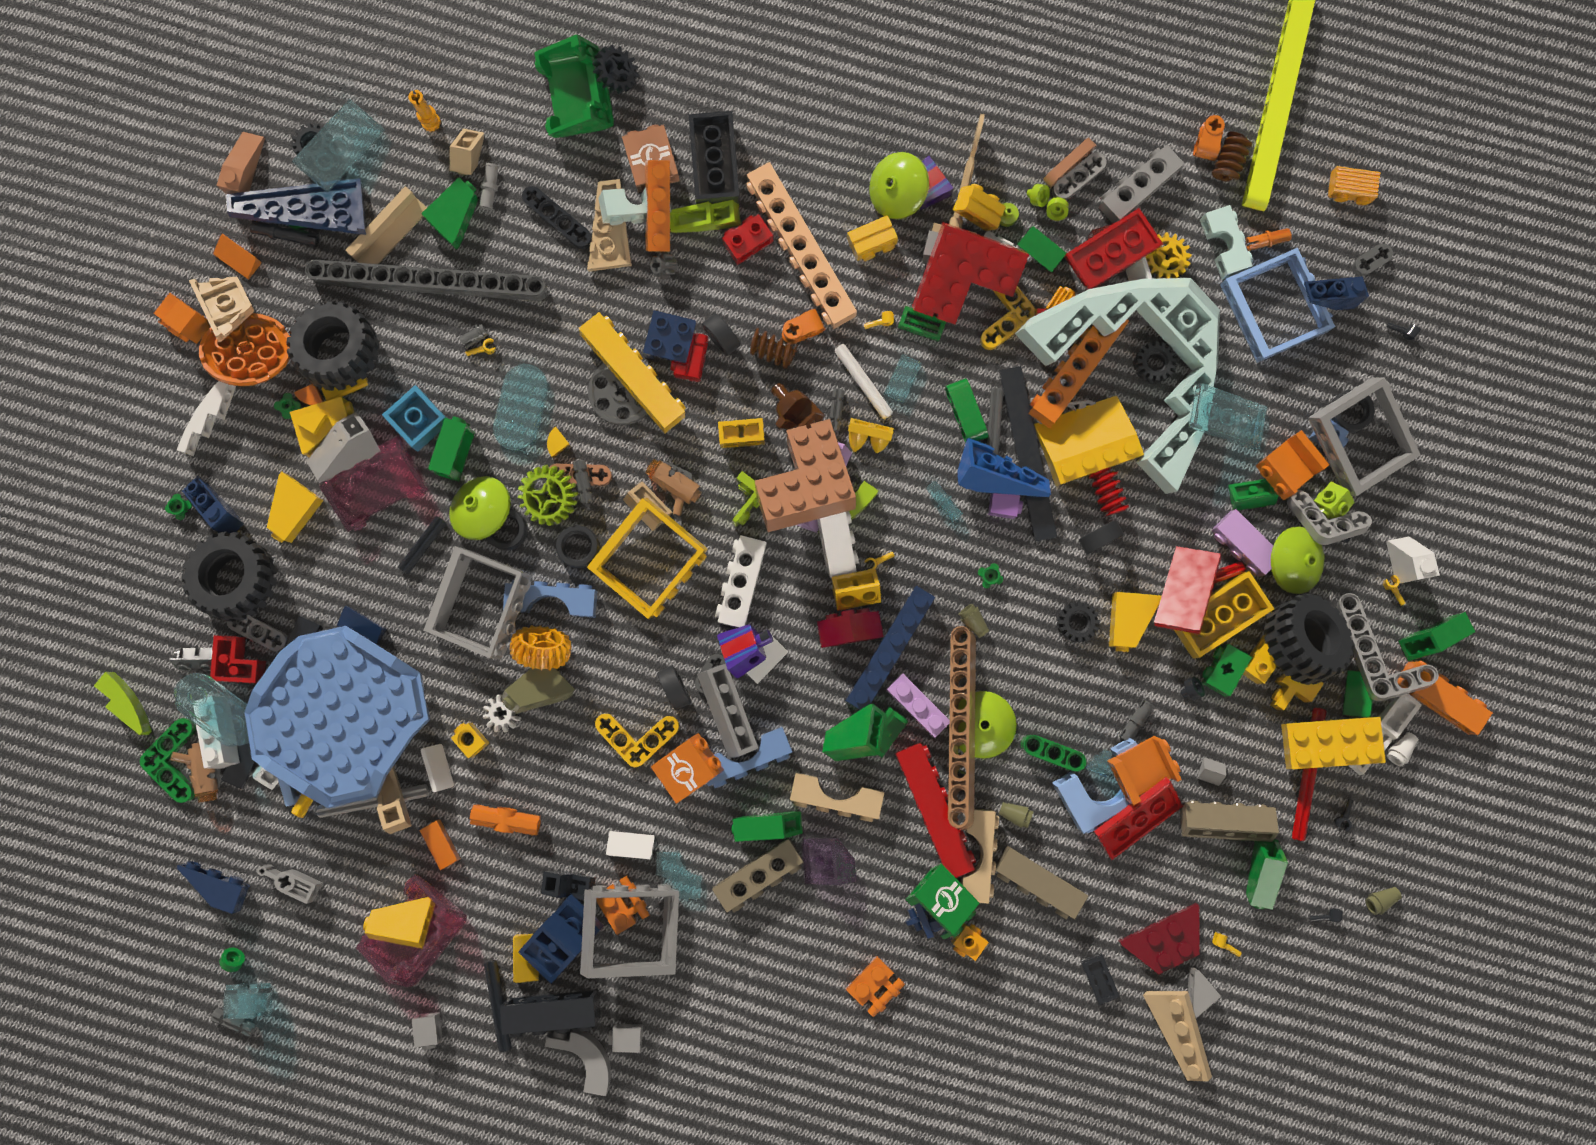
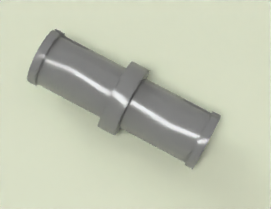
[479,163,499,210]

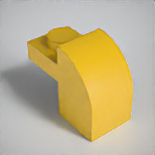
[1270,674,1324,710]

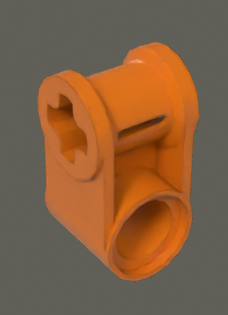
[1193,115,1225,161]
[782,309,825,345]

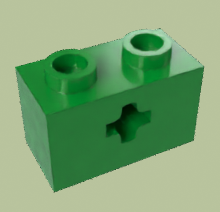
[1201,644,1252,697]

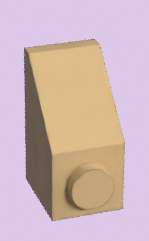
[450,129,484,175]

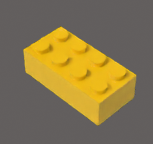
[1174,571,1274,658]
[1281,717,1386,769]

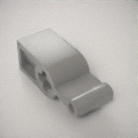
[257,864,322,904]

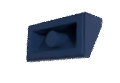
[337,606,387,645]

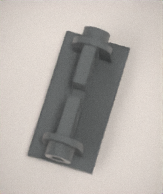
[170,648,213,672]

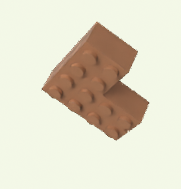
[755,419,856,532]

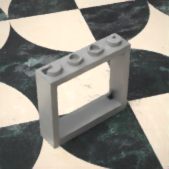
[1308,377,1421,496]
[423,546,532,660]
[580,884,679,978]

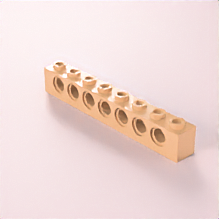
[745,162,857,329]

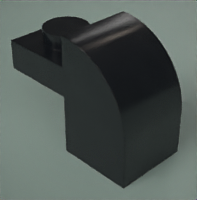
[541,871,596,900]

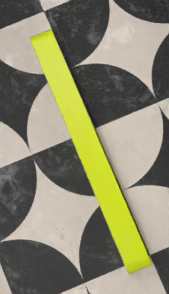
[1242,0,1315,212]

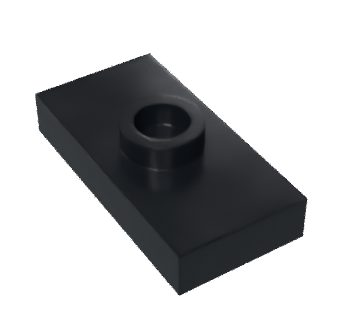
[1080,953,1120,1006]

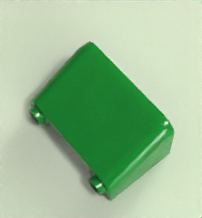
[534,34,614,138]

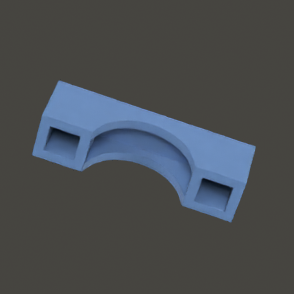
[503,580,598,618]
[707,727,792,788]

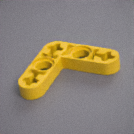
[980,286,1035,350]
[595,714,680,767]

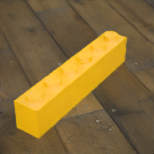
[578,312,686,433]

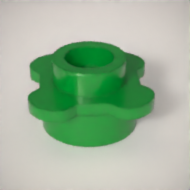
[274,393,301,419]
[165,494,192,520]
[978,563,1003,589]

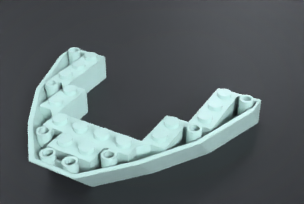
[1015,278,1220,494]

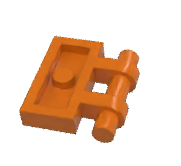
[596,876,650,935]
[846,956,905,1017]

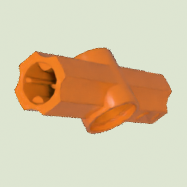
[469,805,541,836]

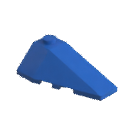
[957,438,1051,497]

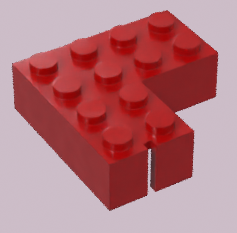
[912,222,1029,325]

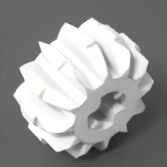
[483,695,521,732]

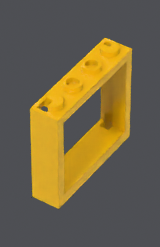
[587,498,708,619]

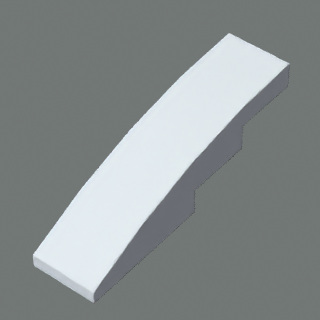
[177,381,236,456]
[1348,694,1422,775]

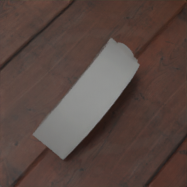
[545,1028,611,1096]

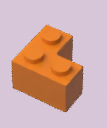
[154,293,211,344]

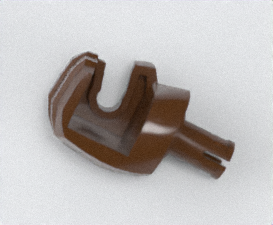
[771,383,825,430]

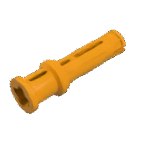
[408,90,441,132]

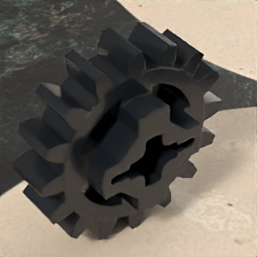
[592,45,639,94]

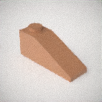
[216,132,265,194]

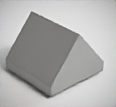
[1197,757,1226,786]

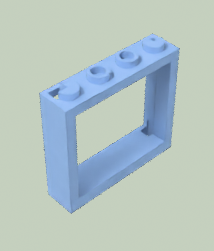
[1220,248,1335,363]

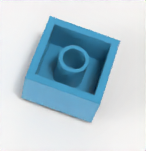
[382,385,447,451]

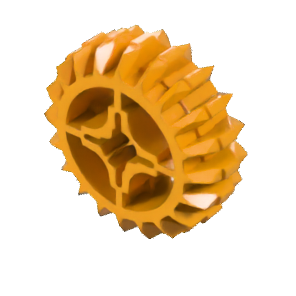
[509,625,572,671]

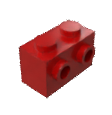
[722,214,774,265]

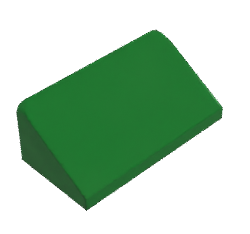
[1228,479,1279,511]
[1342,670,1374,718]

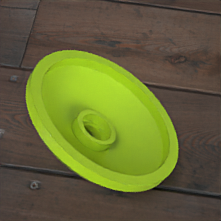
[869,152,929,219]
[449,476,511,540]
[1271,527,1324,594]
[949,691,1016,759]

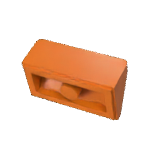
[213,234,262,280]
[419,819,461,870]

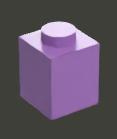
[988,493,1023,519]

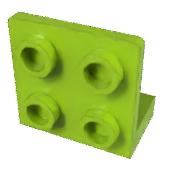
[732,471,759,527]

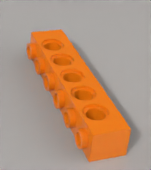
[1028,320,1129,429]

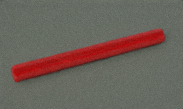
[1292,708,1327,841]

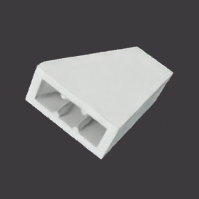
[1386,537,1440,584]

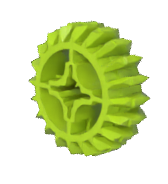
[517,465,578,526]

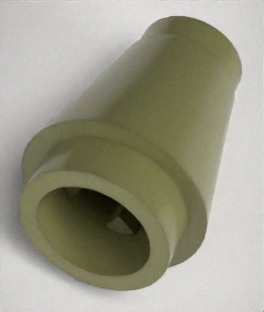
[959,604,989,638]
[998,802,1034,828]
[1365,887,1402,915]

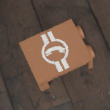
[622,125,680,193]

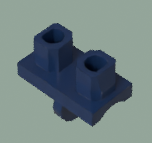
[905,903,943,939]

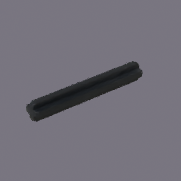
[484,960,512,1052]

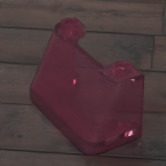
[319,436,428,532]
[356,875,467,987]

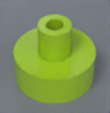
[1027,184,1050,207]
[1046,197,1069,221]
[1000,203,1019,227]

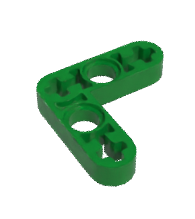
[140,718,196,803]

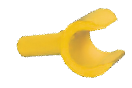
[864,311,894,329]
[465,338,496,356]
[864,552,895,570]
[1383,575,1406,606]
[1212,932,1242,957]

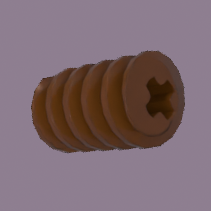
[1212,131,1253,182]
[750,328,798,369]

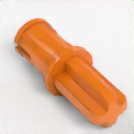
[1246,228,1292,251]

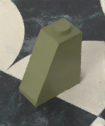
[501,668,575,714]

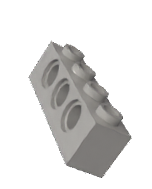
[1098,145,1185,224]

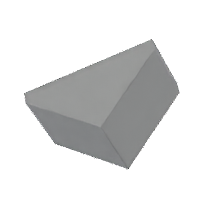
[1188,967,1221,1018]

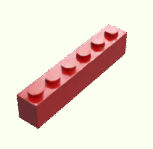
[895,743,976,878]

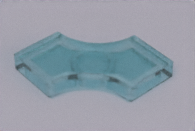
[656,851,702,899]

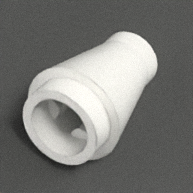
[1387,732,1419,766]

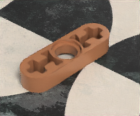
[1043,137,1097,188]
[549,464,612,486]

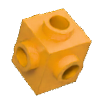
[951,923,989,961]

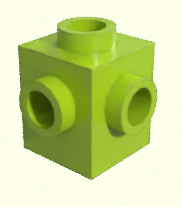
[1314,482,1355,519]

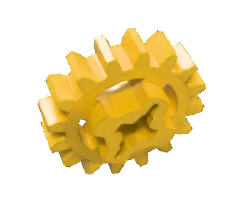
[1146,232,1192,279]

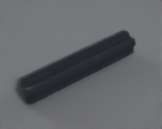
[398,516,446,574]

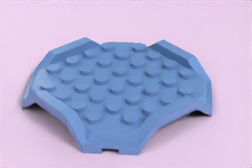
[245,626,430,809]

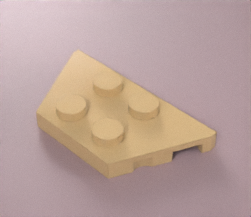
[189,277,254,342]

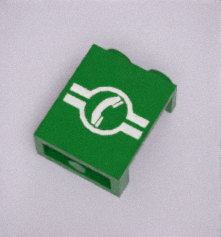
[905,863,979,939]

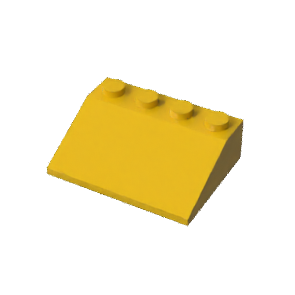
[1034,395,1144,486]

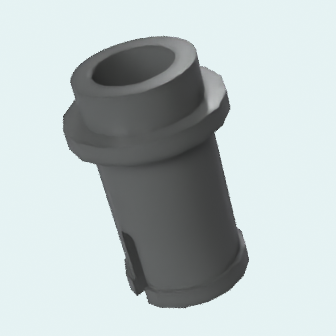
[459,324,489,349]

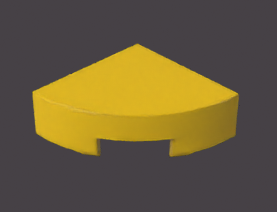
[294,411,327,435]
[547,426,570,458]

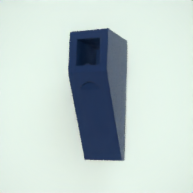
[1304,276,1369,310]
[182,476,244,533]
[177,861,250,914]

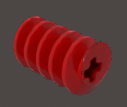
[1089,467,1129,517]

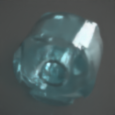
[223,983,273,1019]

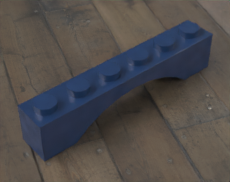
[845,586,935,710]

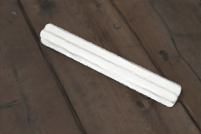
[835,344,893,419]

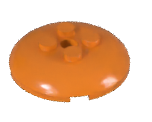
[199,313,290,386]

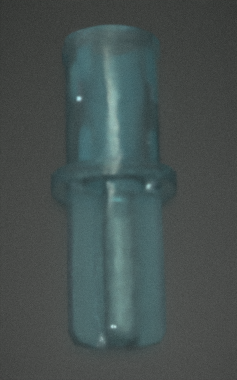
[926,481,963,522]

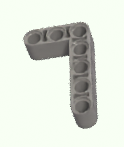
[1336,593,1439,701]

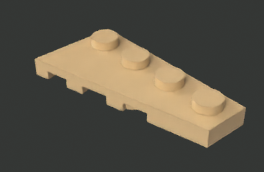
[587,179,632,272]
[1143,991,1212,1081]

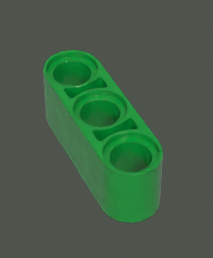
[945,378,988,443]
[1020,735,1086,772]

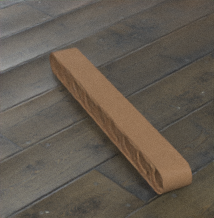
[948,626,976,830]

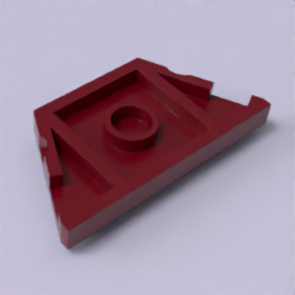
[1118,903,1199,974]

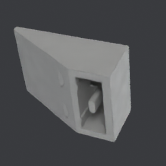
[306,412,380,483]

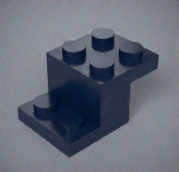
[518,895,604,983]

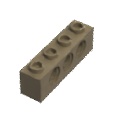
[712,837,803,913]

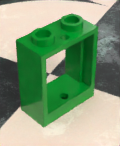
[428,416,475,482]

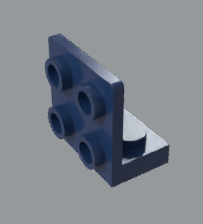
[643,310,696,363]

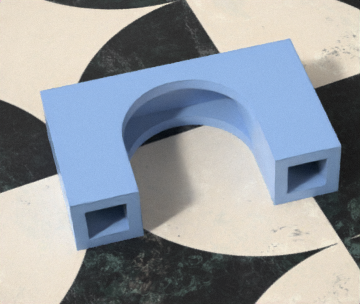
[1052,738,1144,834]

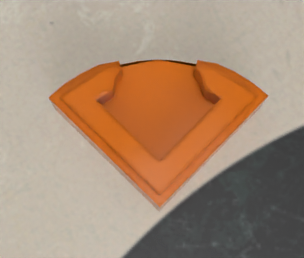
[294,384,324,405]

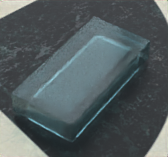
[883,354,922,403]

